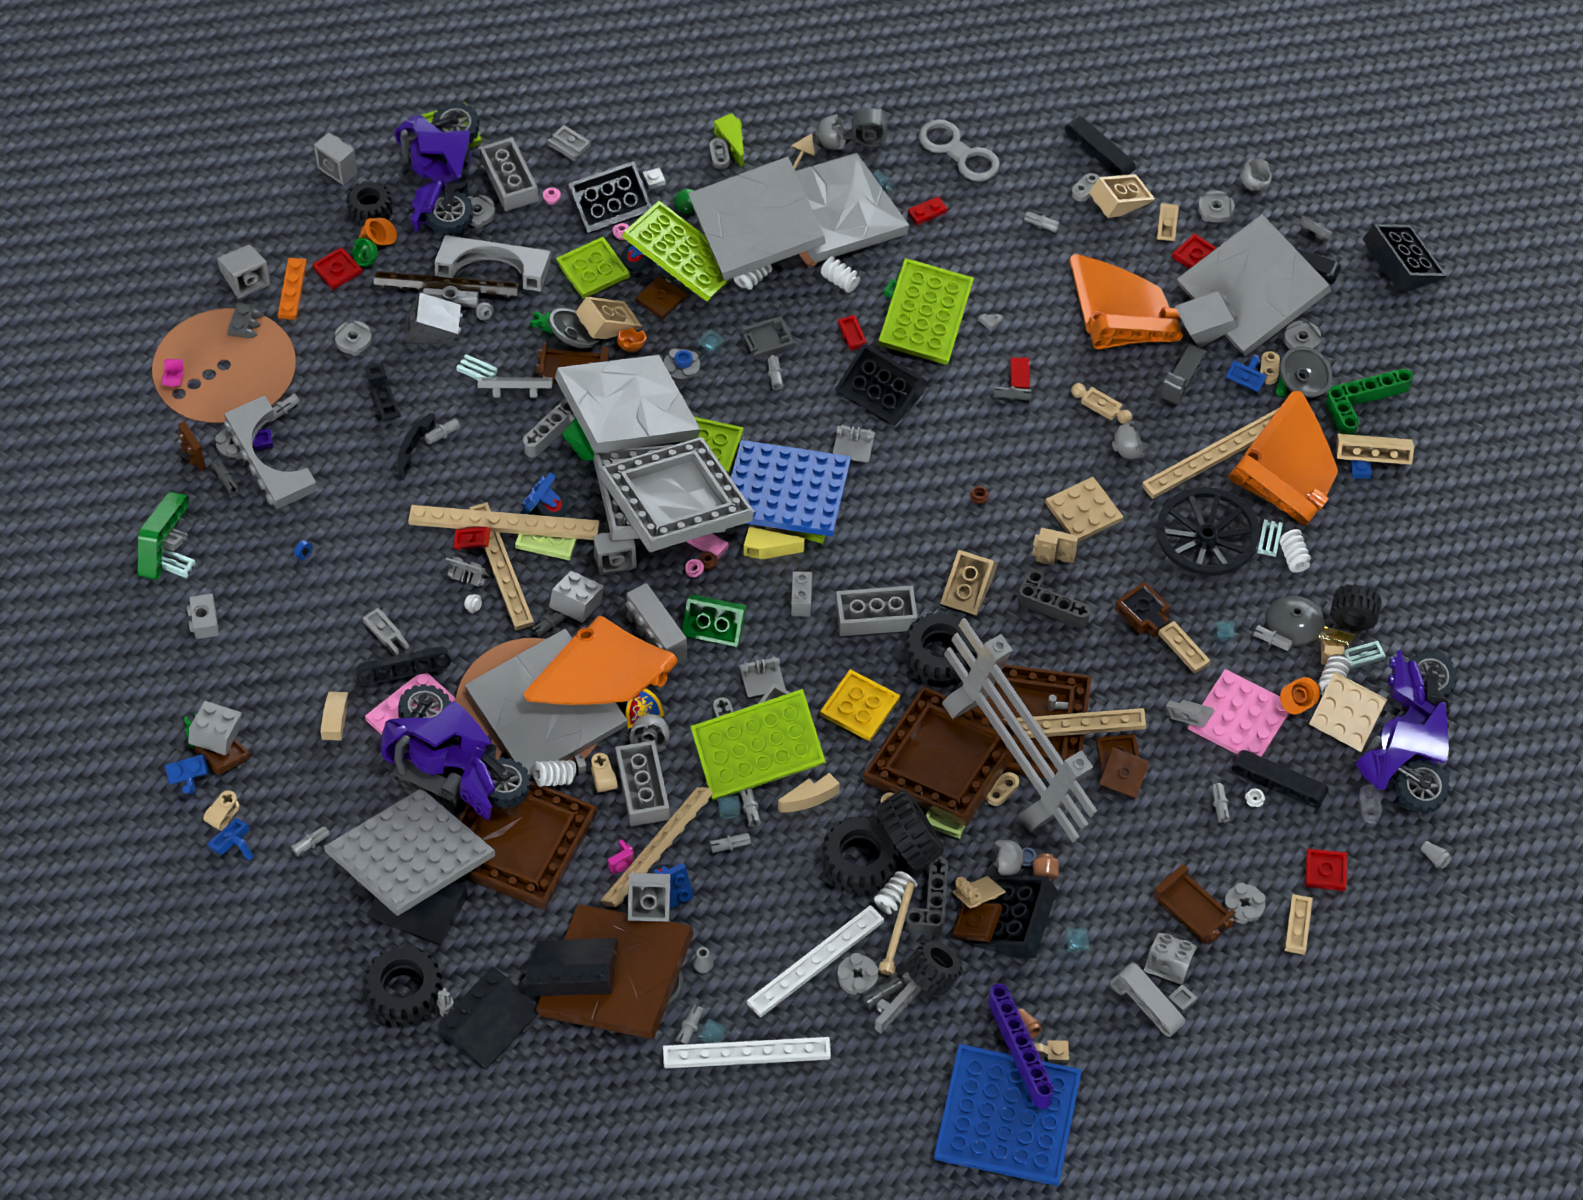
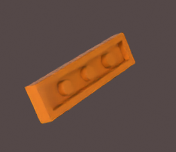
[278,258,307,320]

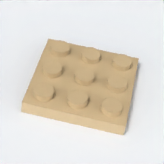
[1045,477,1123,542]
[1309,672,1387,752]

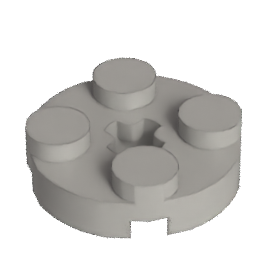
[1198,191,1234,223]
[460,195,495,229]
[335,321,372,356]
[1284,321,1321,350]
[663,349,700,383]
[215,428,243,460]
[1224,883,1265,924]
[837,953,878,995]

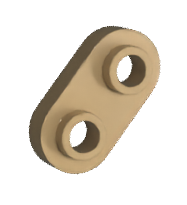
[1260,351,1280,385]
[986,772,1019,806]

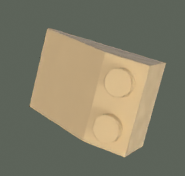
[1089,174,1155,218]
[575,297,642,339]
[940,550,998,616]

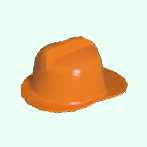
[358,218,397,246]
[1280,677,1320,715]

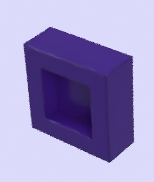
[253,428,273,451]

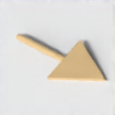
[790,133,815,170]

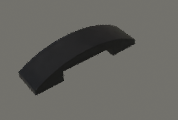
[364,363,401,422]
[398,413,436,481]

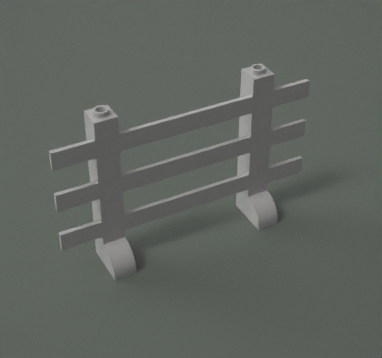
[942,618,1097,843]

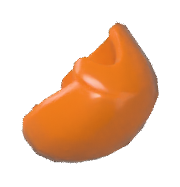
[617,327,647,353]

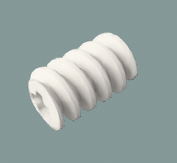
[821,256,860,293]
[734,264,772,290]
[1279,529,1311,572]
[1318,656,1351,696]
[532,760,576,787]
[874,871,917,915]

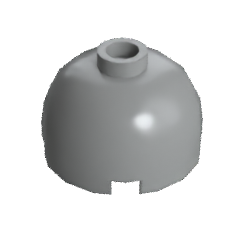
[816,114,846,150]
[1112,421,1144,459]
[630,714,670,753]

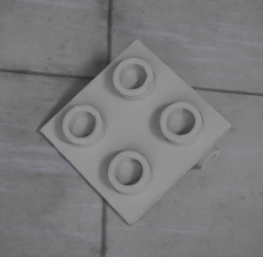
[833,425,875,463]
[446,556,489,587]
[739,656,786,698]

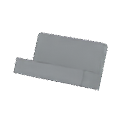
[1166,700,1215,728]

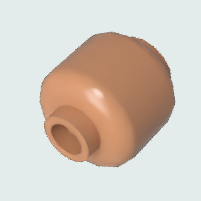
[1033,854,1059,881]

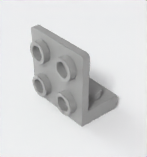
[1144,933,1197,985]

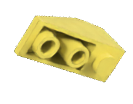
[744,527,805,560]

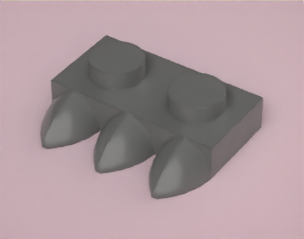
[228,303,264,338]

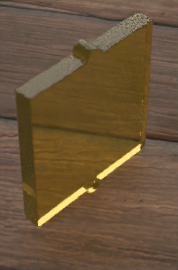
[1318,627,1355,646]

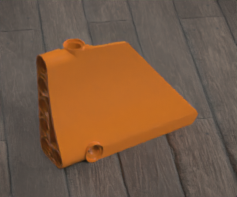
[1070,254,1183,349]
[1229,391,1338,525]
[524,616,678,705]

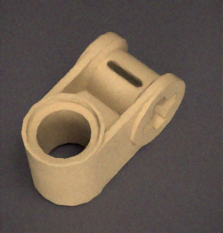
[591,753,618,793]
[203,791,240,831]

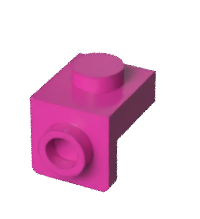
[162,359,184,387]
[608,840,634,875]

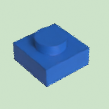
[1351,460,1372,479]

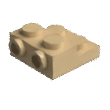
[1032,528,1078,565]

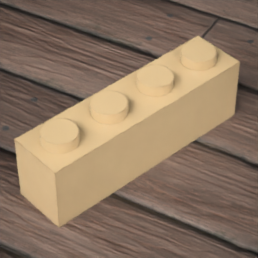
[1335,434,1414,465]

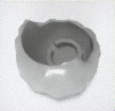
[1240,159,1272,191]
[994,840,1024,876]

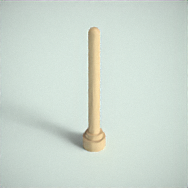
[878,882,914,976]

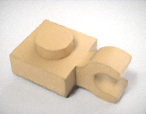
[1034,1040,1069,1063]

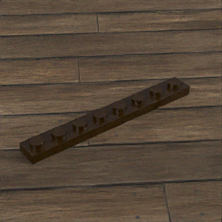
[374,271,520,297]

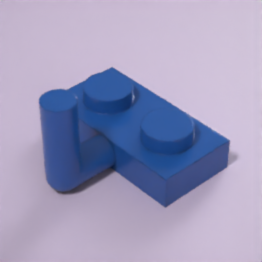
[1226,355,1267,393]
[165,755,209,795]
[207,818,253,860]

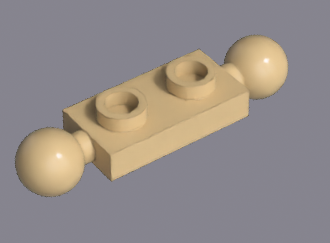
[1071,383,1132,424]

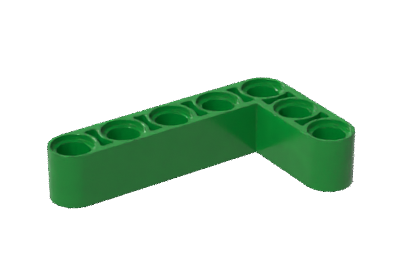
[1326,369,1413,435]
[138,492,189,580]

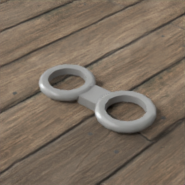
[919,120,1000,181]

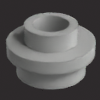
[476,302,494,320]

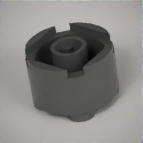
[852,108,887,149]

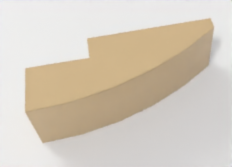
[321,692,349,740]
[778,773,840,813]

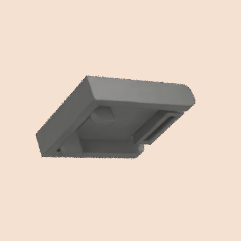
[741,316,795,360]

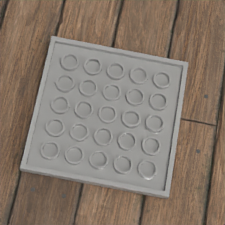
[324,789,495,916]

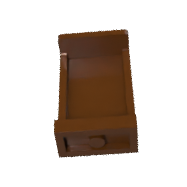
[536,343,609,384]
[1153,864,1236,945]

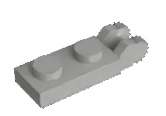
[362,608,409,656]

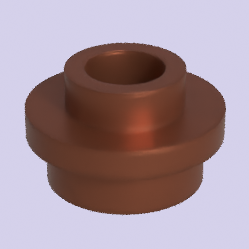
[970,486,989,504]
[699,552,718,571]

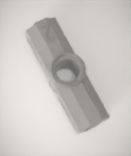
[423,286,479,308]

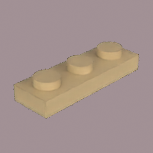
[1158,621,1210,674]
[1285,894,1313,955]

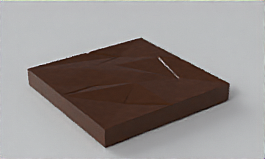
[975,664,1092,778]
[863,686,1025,827]
[458,781,597,910]
[536,904,694,1039]

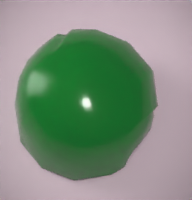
[674,189,695,214]
[351,238,378,267]

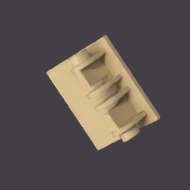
[952,876,1006,908]

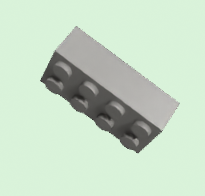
[479,137,538,212]
[626,583,687,665]
[836,586,917,636]
[616,740,670,827]

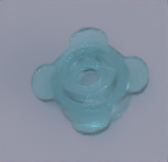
[1216,621,1236,640]

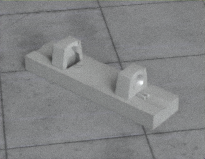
[478,377,553,397]
[875,972,922,1034]

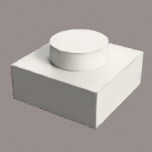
[643,168,665,189]

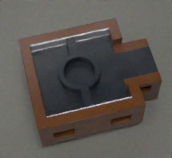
[1115,581,1170,638]

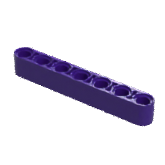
[988,984,1054,1109]

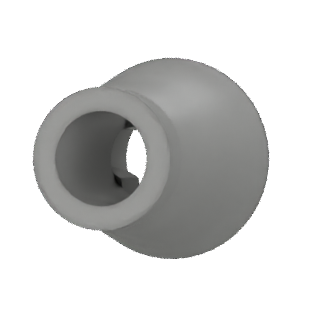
[1421,841,1452,868]
[693,947,713,973]

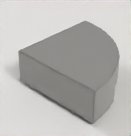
[978,314,1004,331]
[574,754,586,775]

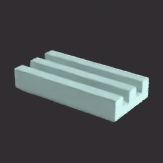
[456,354,498,380]
[1257,519,1283,557]
[162,547,196,578]
[1342,641,1386,670]

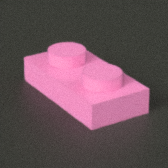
[687,533,729,559]

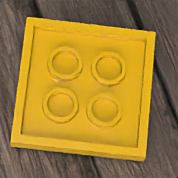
[820,669,900,742]

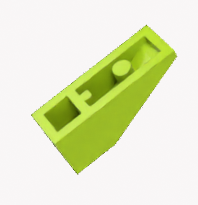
[714,113,744,167]

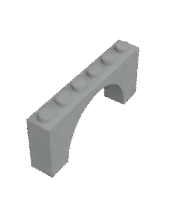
[435,235,550,291]
[223,395,317,510]

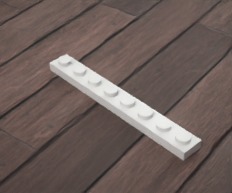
[747,905,884,1018]
[663,1037,831,1068]

